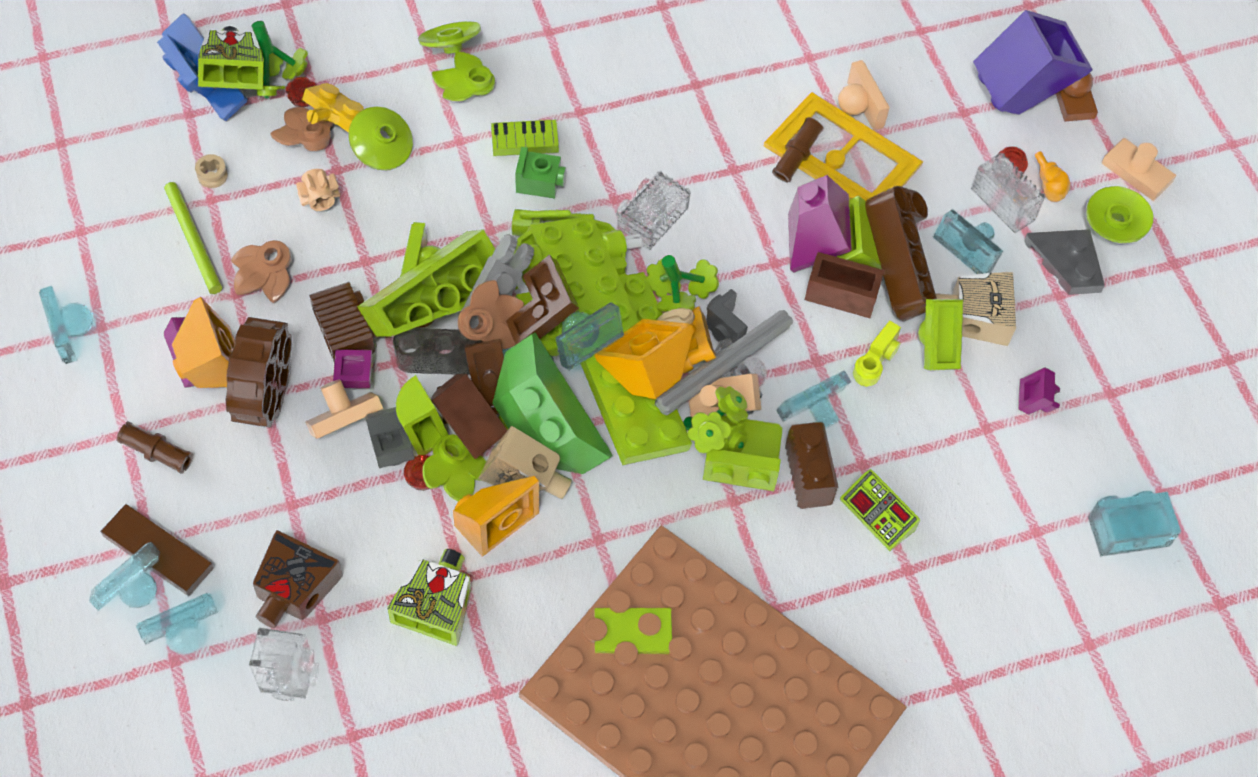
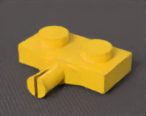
[302,83,364,132]

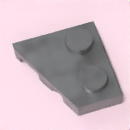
[1024,229,1105,295]

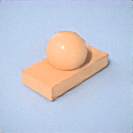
[838,60,890,131]

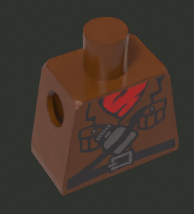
[253,530,343,628]

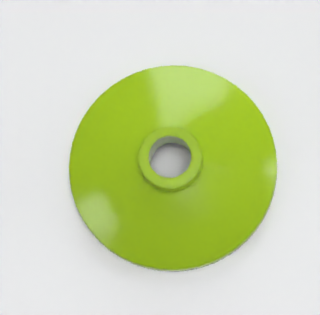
[418,21,481,54]
[348,106,413,170]
[1086,186,1153,243]

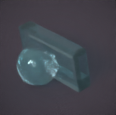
[39,286,93,364]
[556,302,624,371]
[89,542,160,611]
[136,593,218,655]

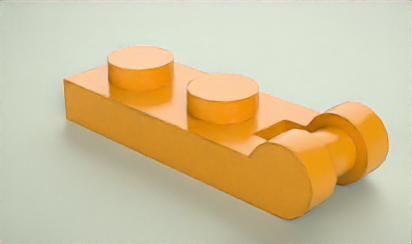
[683,306,717,374]

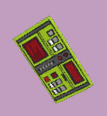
[840,469,920,551]

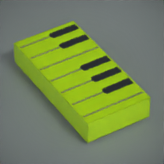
[491,119,559,156]

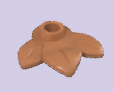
[270,107,334,151]
[231,240,291,303]
[458,280,524,349]

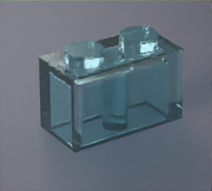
[1088,491,1181,557]

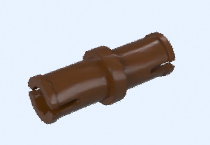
[772,117,824,183]
[117,421,193,474]

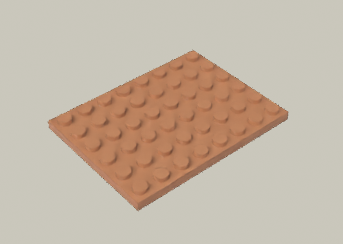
[519,525,907,777]

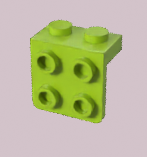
[702,415,782,491]

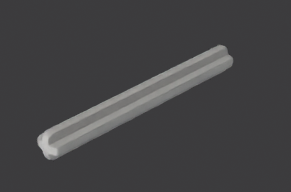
[655,310,793,415]

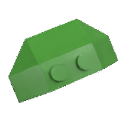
[493,333,613,474]

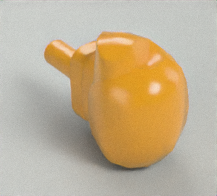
[1035,151,1071,202]

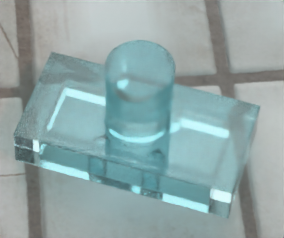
[933,209,1003,274]
[776,370,851,429]

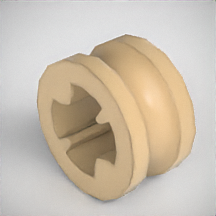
[195,154,228,188]

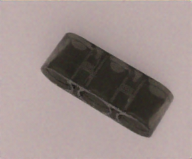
[393,328,482,375]

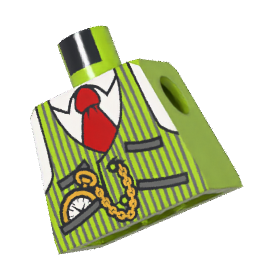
[198,26,264,89]
[387,549,471,646]

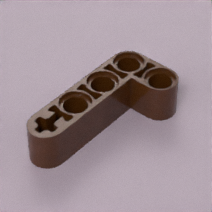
[865,186,937,322]

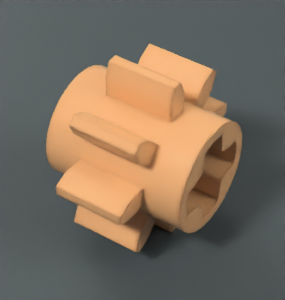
[296,169,340,211]

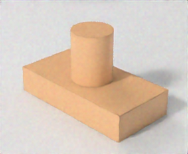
[1102,138,1176,201]
[689,374,761,417]
[305,379,383,439]

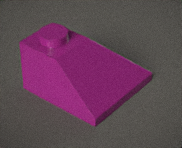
[788,175,852,273]

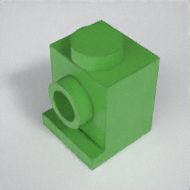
[515,146,566,199]

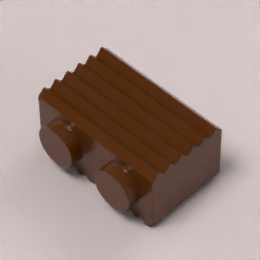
[309,282,378,362]
[785,422,839,509]

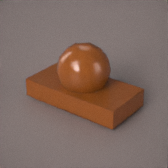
[1056,73,1098,122]

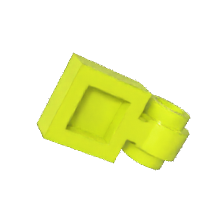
[853,320,901,387]

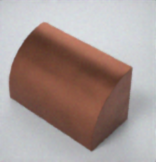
[804,252,884,318]
[430,374,508,459]

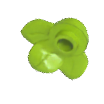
[432,52,495,101]
[423,434,486,501]

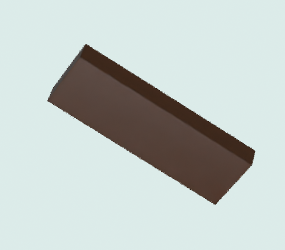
[100,504,214,597]

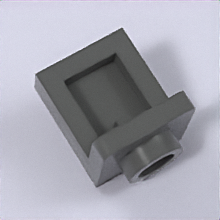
[706,289,748,346]
[365,407,415,468]

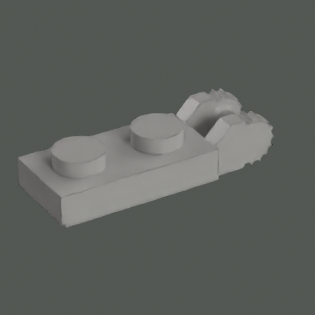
[462,234,534,328]

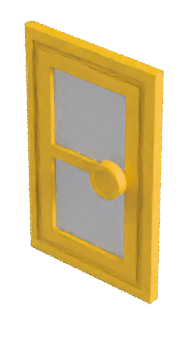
[763,92,924,201]

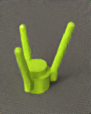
[511,209,595,236]

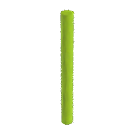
[164,182,222,294]

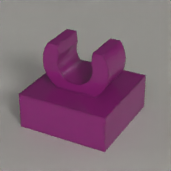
[333,350,373,388]
[1018,367,1060,415]

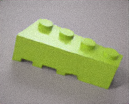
[357,229,519,337]

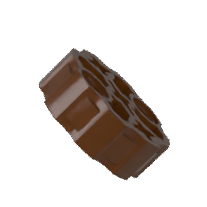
[225,317,292,428]

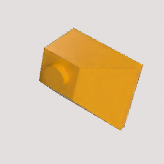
[172,297,235,388]
[594,319,693,399]
[453,476,539,557]

